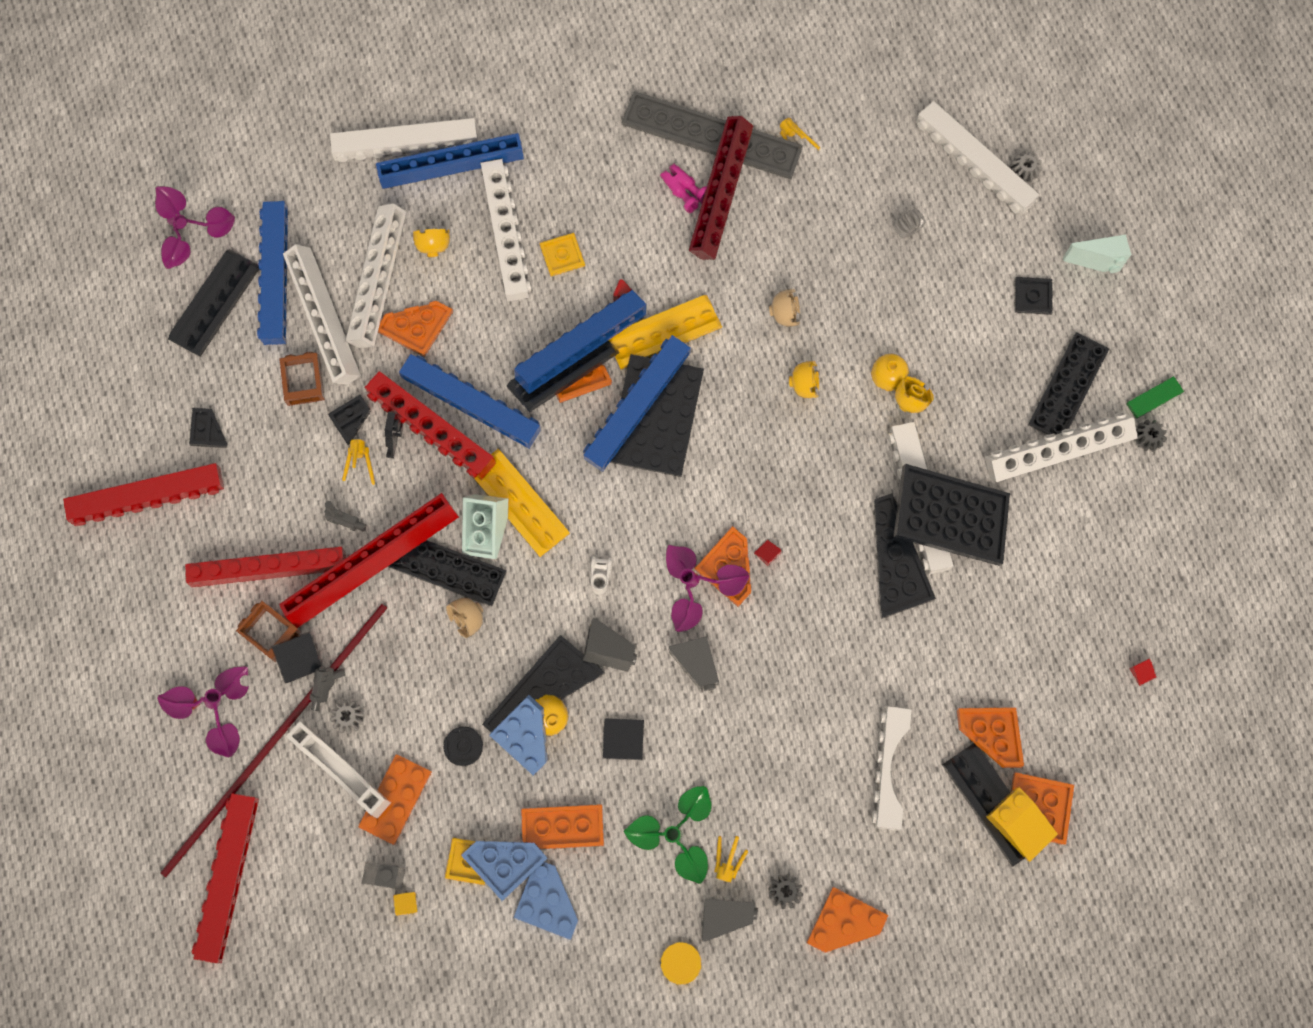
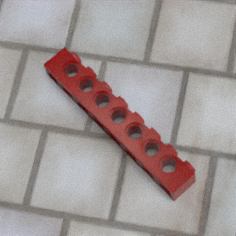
[364,371,496,480]

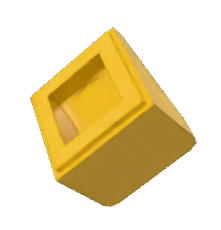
[393,892,418,916]

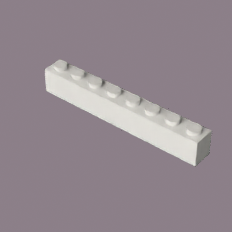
[916,101,1039,216]
[330,118,478,162]
[283,244,361,385]
[888,422,953,575]

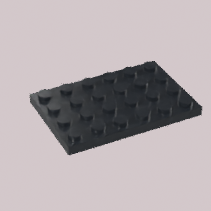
[610,354,704,477]
[894,464,1010,566]

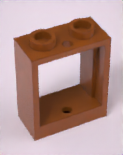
[279,352,325,406]
[236,601,301,663]

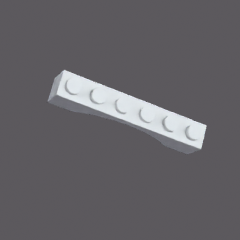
[872,706,912,831]
[286,721,391,818]

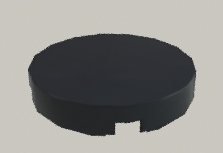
[443,726,483,767]

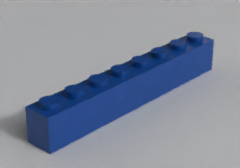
[376,133,524,189]
[257,201,288,345]
[514,290,647,394]
[583,335,691,472]
[399,354,541,449]

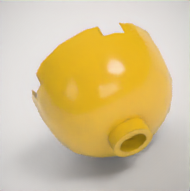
[413,229,450,257]
[871,353,909,391]
[789,361,819,398]
[895,376,934,413]
[535,695,569,736]

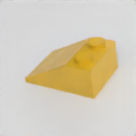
[986,787,1058,862]

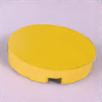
[661,942,701,984]

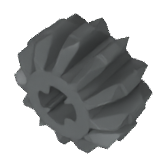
[1134,419,1167,452]
[768,874,803,909]

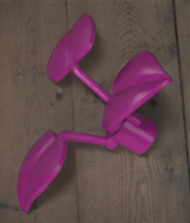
[155,186,235,269]
[666,545,749,632]
[157,667,249,758]

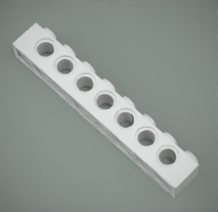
[481,159,531,302]
[346,203,406,348]
[985,412,1137,482]

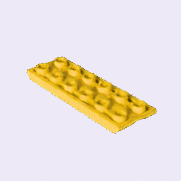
[608,295,722,370]
[472,449,570,557]

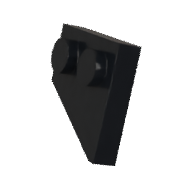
[328,395,371,445]
[189,408,228,448]
[384,412,403,459]

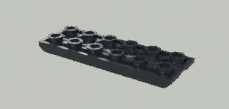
[168,249,259,357]
[1028,332,1109,435]
[507,341,619,413]
[388,540,507,606]
[942,743,1025,867]

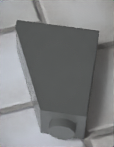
[583,618,637,672]
[668,636,719,691]
[361,863,406,890]
[702,899,758,941]

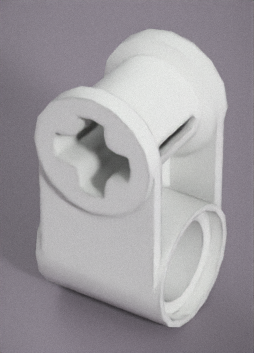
[591,556,612,595]

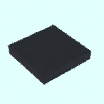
[1015,277,1053,315]
[271,632,322,684]
[603,718,644,760]

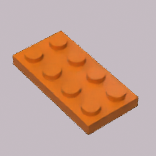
[358,754,432,845]
[521,805,604,849]

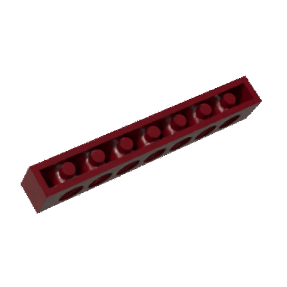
[688,115,754,260]

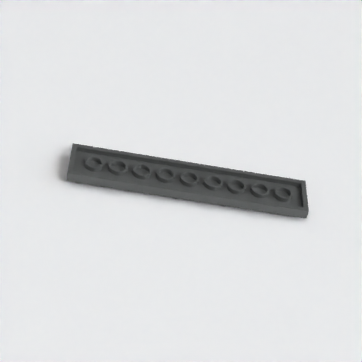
[622,91,803,180]

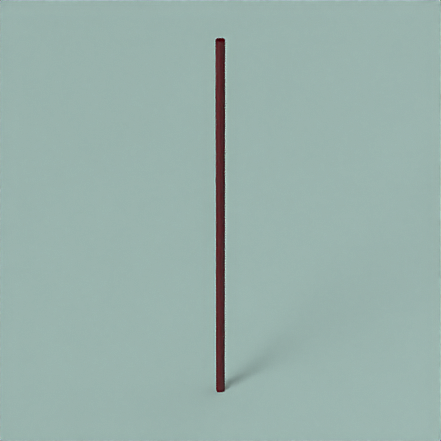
[160,604,387,878]

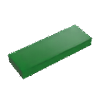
[1126,376,1184,419]

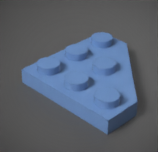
[489,695,548,775]
[461,841,548,901]
[514,862,578,940]

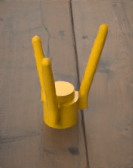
[779,118,820,149]
[342,439,375,485]
[714,836,748,883]

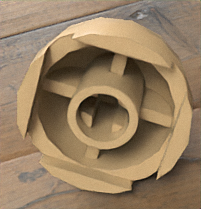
[769,289,800,327]
[446,598,483,638]

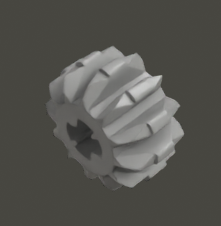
[1011,152,1042,183]
[893,209,926,238]
[330,700,365,734]

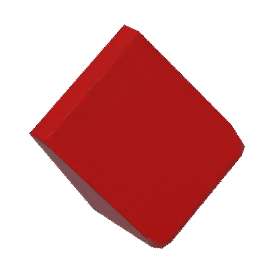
[613,279,632,302]
[754,540,782,566]
[1130,658,1156,686]

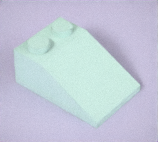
[1063,235,1131,273]
[462,494,508,559]

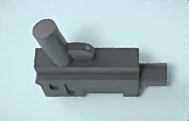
[324,501,367,532]
[309,667,345,711]

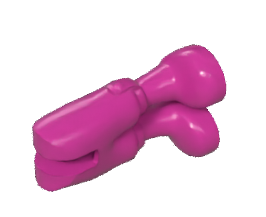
[660,163,707,213]

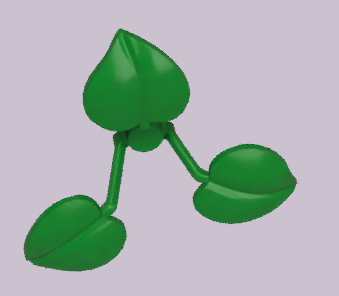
[624,786,712,884]

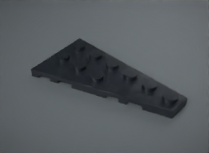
[874,493,936,619]
[482,635,605,732]

